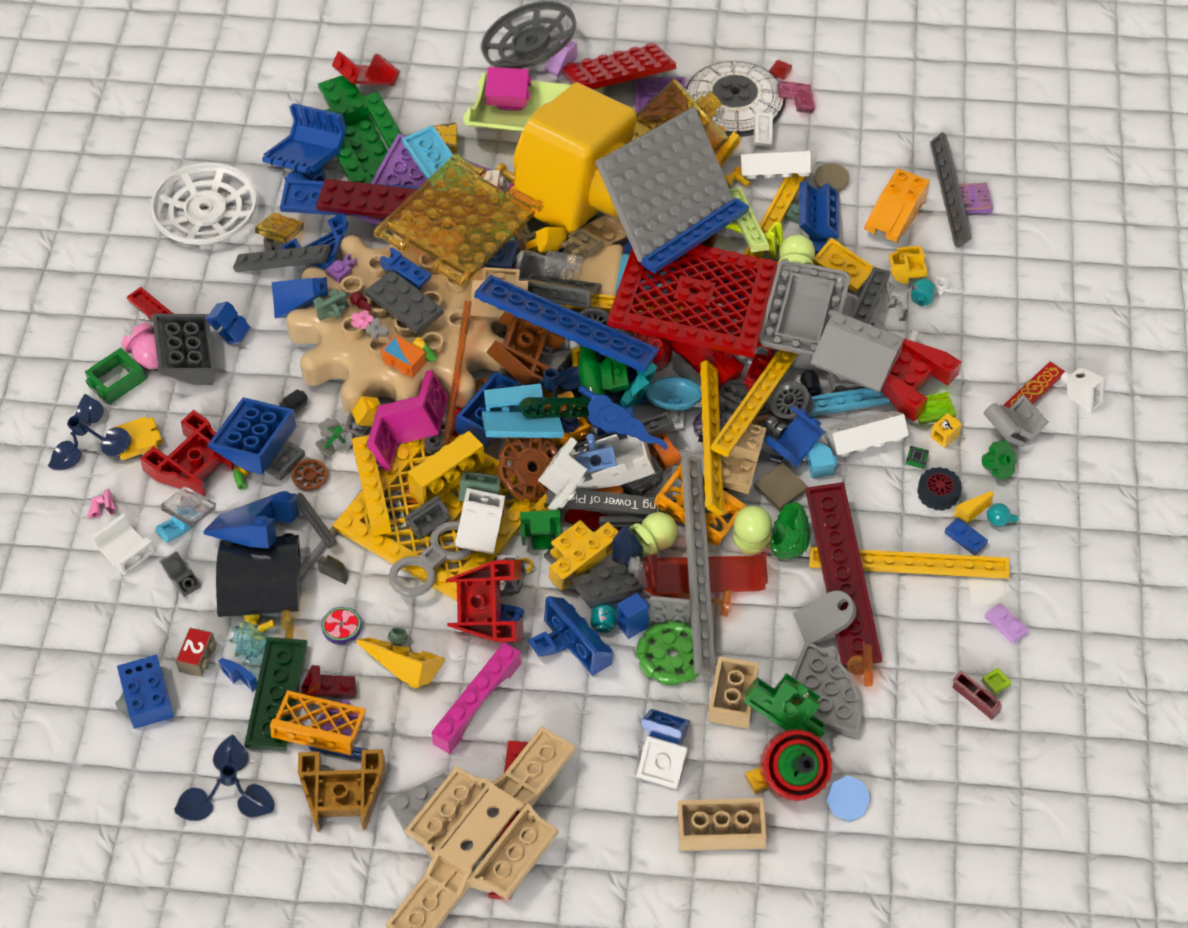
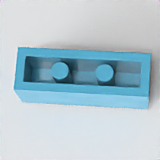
[484,384,544,412]

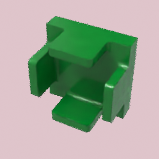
[520,510,561,550]

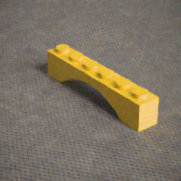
[351,435,392,537]

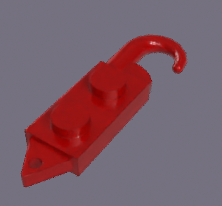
[743,343,775,392]

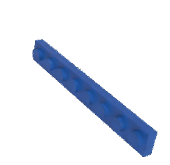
[641,198,749,274]

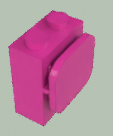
[485,67,532,111]

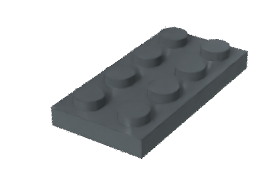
[365,270,444,335]

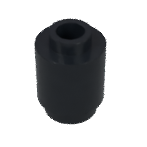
[800,370,822,396]
[279,389,308,413]

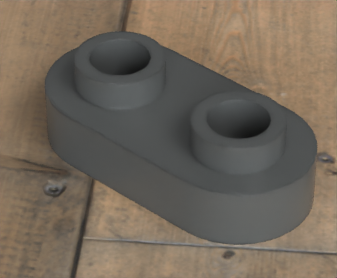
[424,421,452,454]

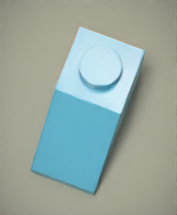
[805,442,837,478]

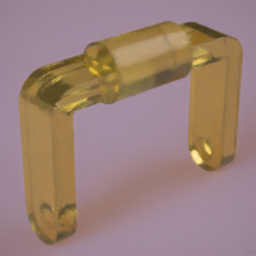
[281,610,294,639]

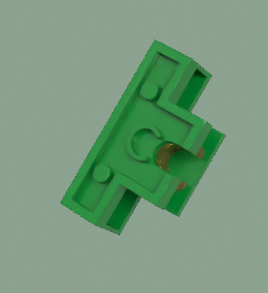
[744,673,825,739]

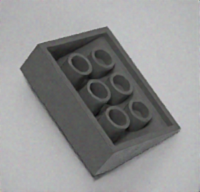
[152,314,216,385]

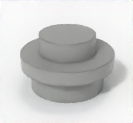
[628,556,643,576]

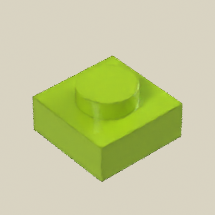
[981,668,1011,696]

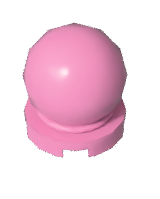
[121,322,158,370]

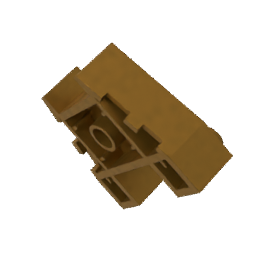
[298,749,385,832]

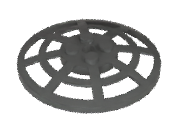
[481,1,577,69]

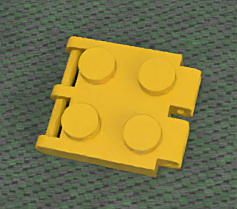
[112,416,163,460]

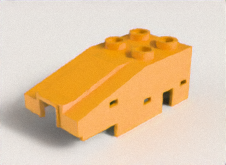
[864,168,930,243]

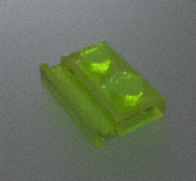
[917,392,956,425]

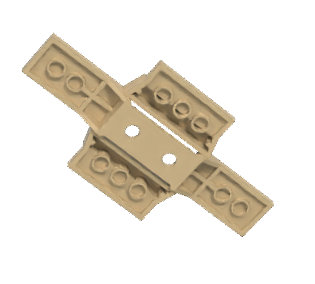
[385,726,576,928]

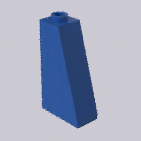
[272,277,328,318]

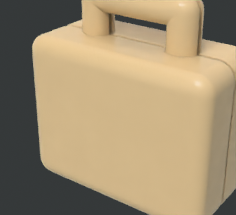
[565,244,625,313]

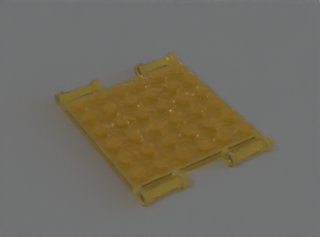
[373,153,544,288]

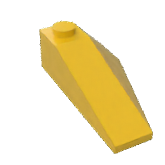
[356,637,445,688]

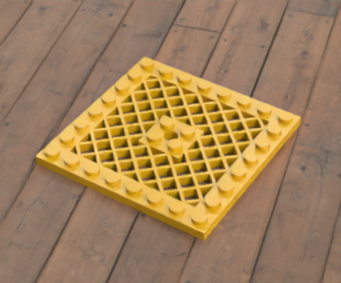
[332,435,547,601]

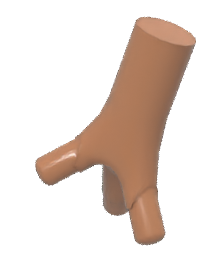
[751,414,772,425]

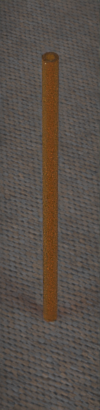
[442,301,472,447]

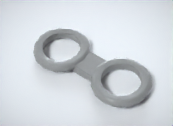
[388,521,474,597]

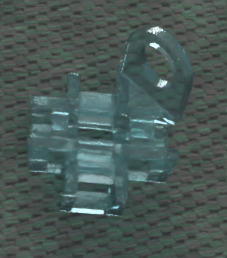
[229,621,267,666]

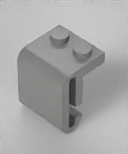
[984,395,1049,447]

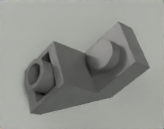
[159,551,201,597]

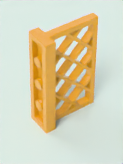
[270,691,366,756]

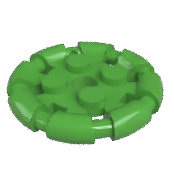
[636,620,700,685]

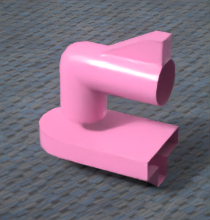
[87,489,116,518]

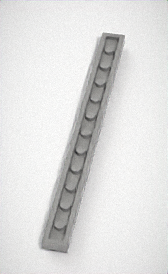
[681,454,716,677]

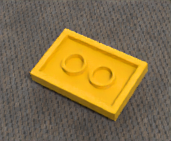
[812,238,874,293]

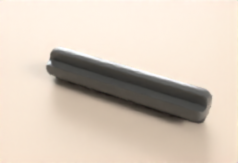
[599,516,646,528]

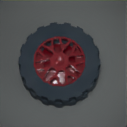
[917,467,962,511]

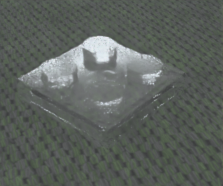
[161,486,216,527]

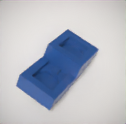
[528,629,571,657]
[218,658,257,692]

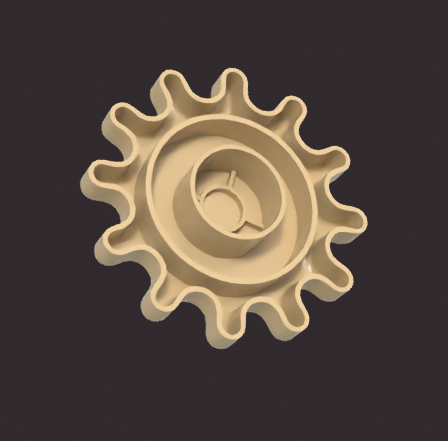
[286,221,509,414]

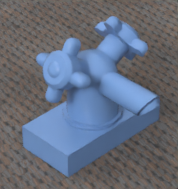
[574,434,617,473]

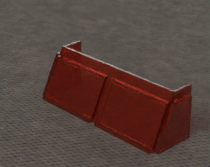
[642,552,768,594]

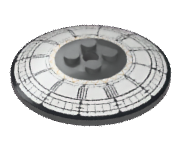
[686,61,786,137]

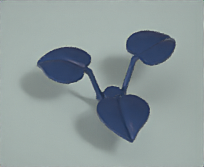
[510,366,581,433]
[48,394,131,470]
[174,735,274,821]

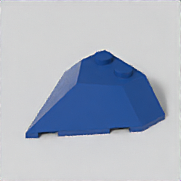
[281,213,349,269]

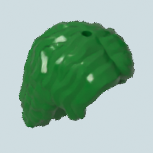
[770,501,810,559]

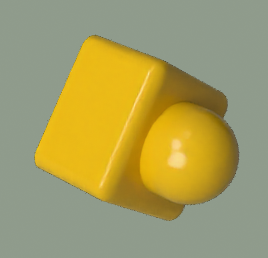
[511,82,637,234]

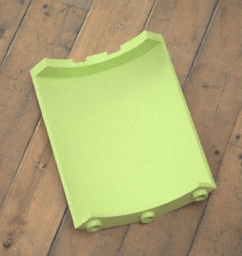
[463,72,604,133]

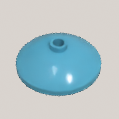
[646,377,702,411]

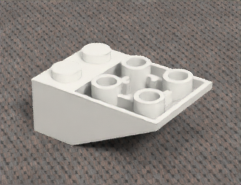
[455,488,505,554]

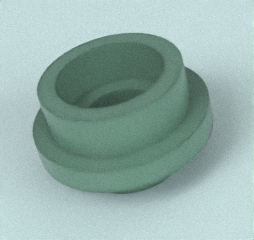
[388,627,408,645]

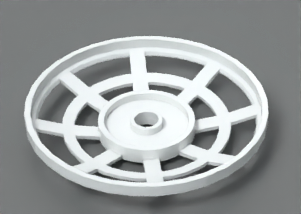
[151,162,257,245]

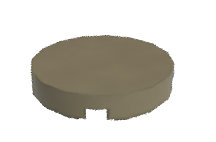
[814,163,849,192]

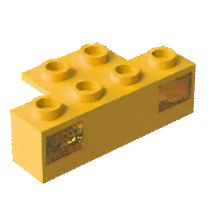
[548,520,618,591]

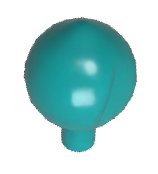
[987,503,1018,527]

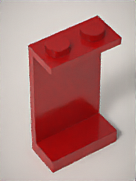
[332,51,400,86]

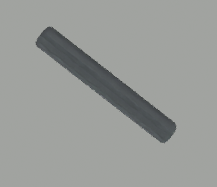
[297,493,337,548]

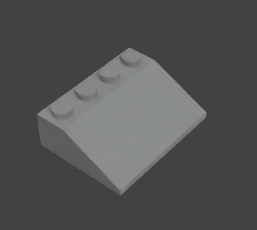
[810,311,904,393]

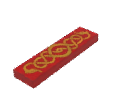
[1004,361,1065,408]

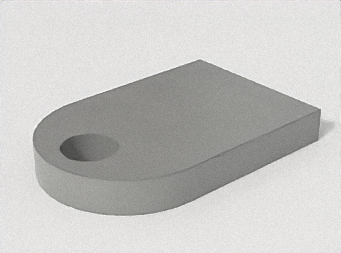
[793,591,856,645]

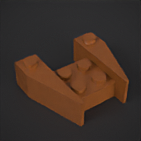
[486,311,566,393]

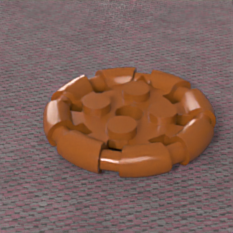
[497,438,558,502]

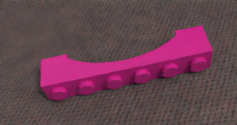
[431,642,521,754]

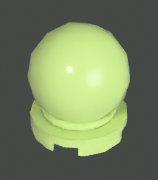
[777,234,815,267]
[732,505,773,554]
[628,512,678,561]

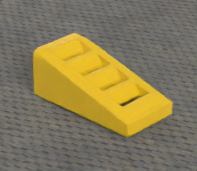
[954,491,994,524]

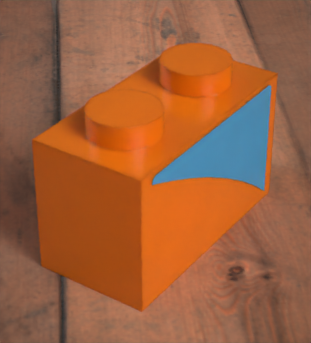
[381,335,426,378]

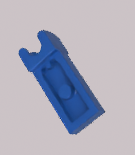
[380,248,431,290]

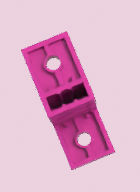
[367,370,449,471]

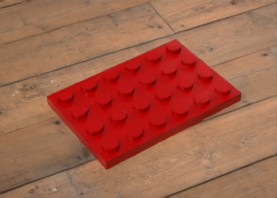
[562,43,677,89]

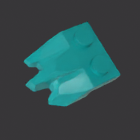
[620,362,658,407]

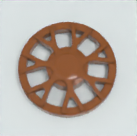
[292,459,328,491]

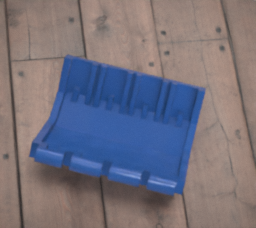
[262,103,347,174]

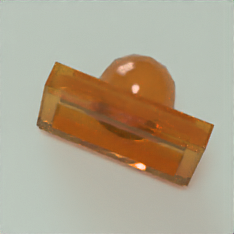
[847,644,873,686]

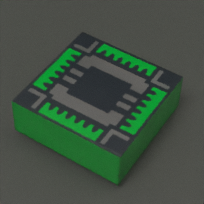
[906,446,929,469]

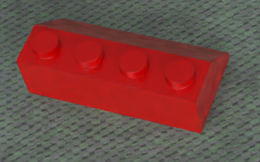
[666,313,744,389]

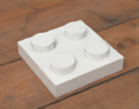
[636,736,688,789]

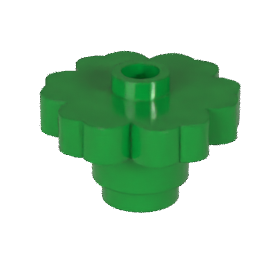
[982,440,1017,479]

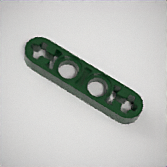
[519,397,589,417]

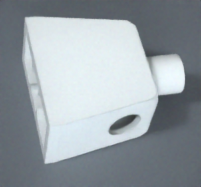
[1061,368,1104,413]

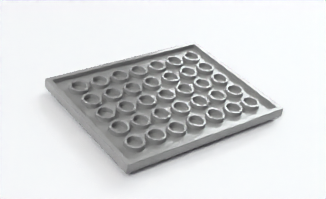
[595,107,733,262]

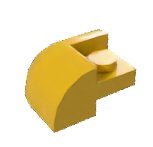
[525,227,567,255]
[888,246,927,284]

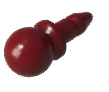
[350,291,372,311]

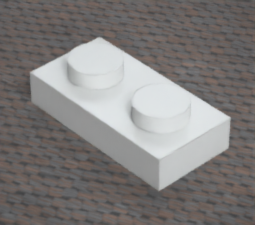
[753,112,773,148]

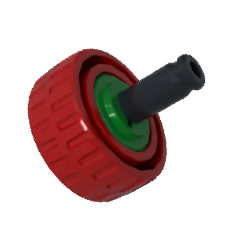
[759,730,832,801]

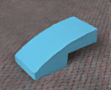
[155,507,200,543]

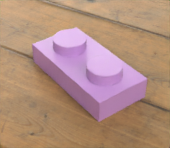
[985,603,1029,644]

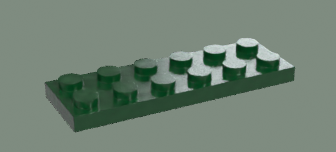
[244,637,308,752]

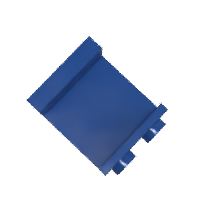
[764,406,825,467]

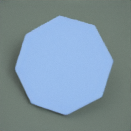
[826,775,870,822]

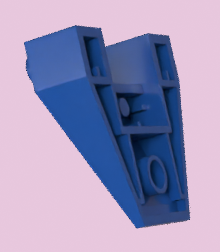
[203,491,299,548]

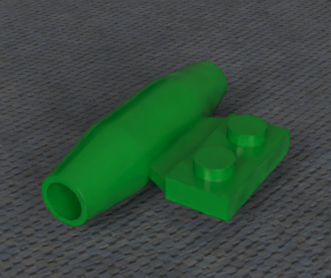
[578,346,630,403]

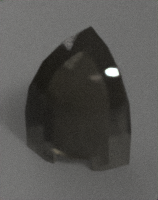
[317,554,349,585]

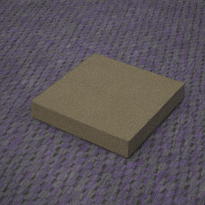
[754,463,808,511]

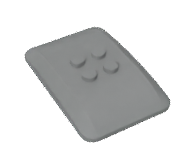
[759,260,850,357]

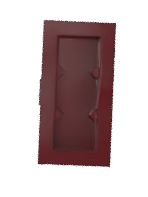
[301,665,357,698]

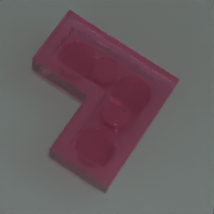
[776,80,815,114]

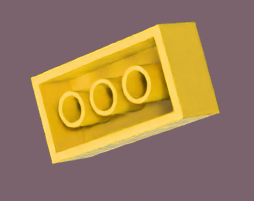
[408,431,485,506]

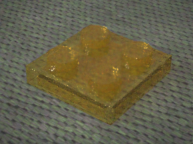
[255,212,304,243]

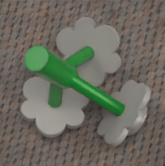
[315,418,353,457]

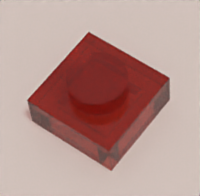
[769,59,792,80]

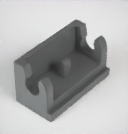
[405,495,451,540]

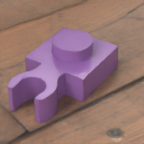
[325,254,357,283]

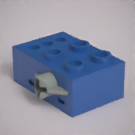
[115,654,174,729]

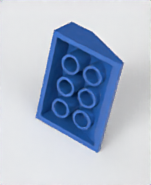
[208,397,296,475]

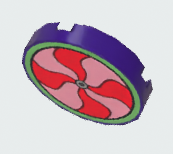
[321,607,362,645]

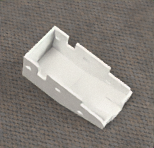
[572,434,655,490]

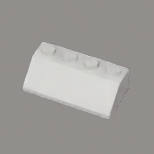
[741,151,817,179]
[822,410,909,457]

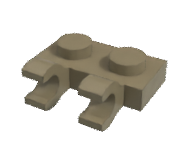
[560,227,604,263]

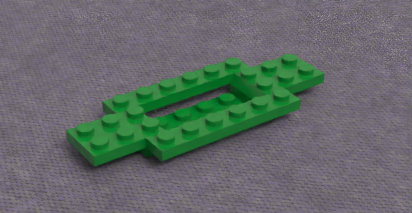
[318,75,402,184]

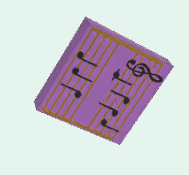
[959,182,993,214]

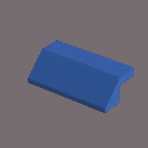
[799,180,839,238]

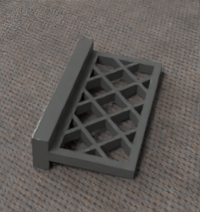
[519,274,601,308]

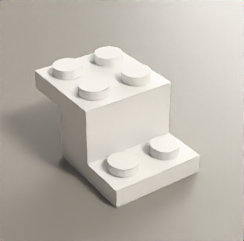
[538,437,587,510]

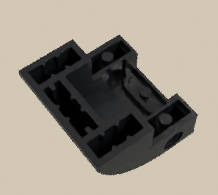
[216,533,301,617]

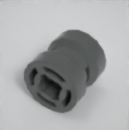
[763,416,789,440]

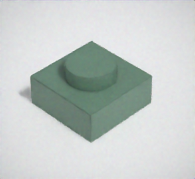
[785,203,799,224]

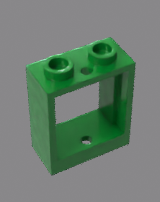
[84,348,146,404]

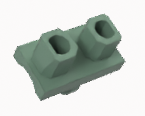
[313,289,349,321]

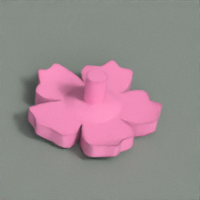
[351,310,374,330]

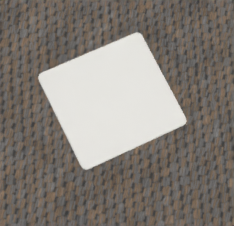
[968,577,1005,605]

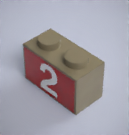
[175,627,217,677]

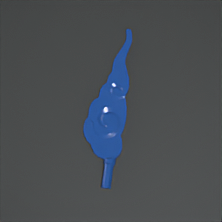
[578,386,668,450]

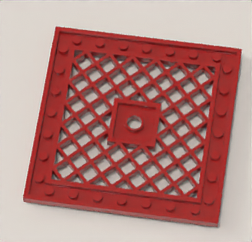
[607,244,778,358]

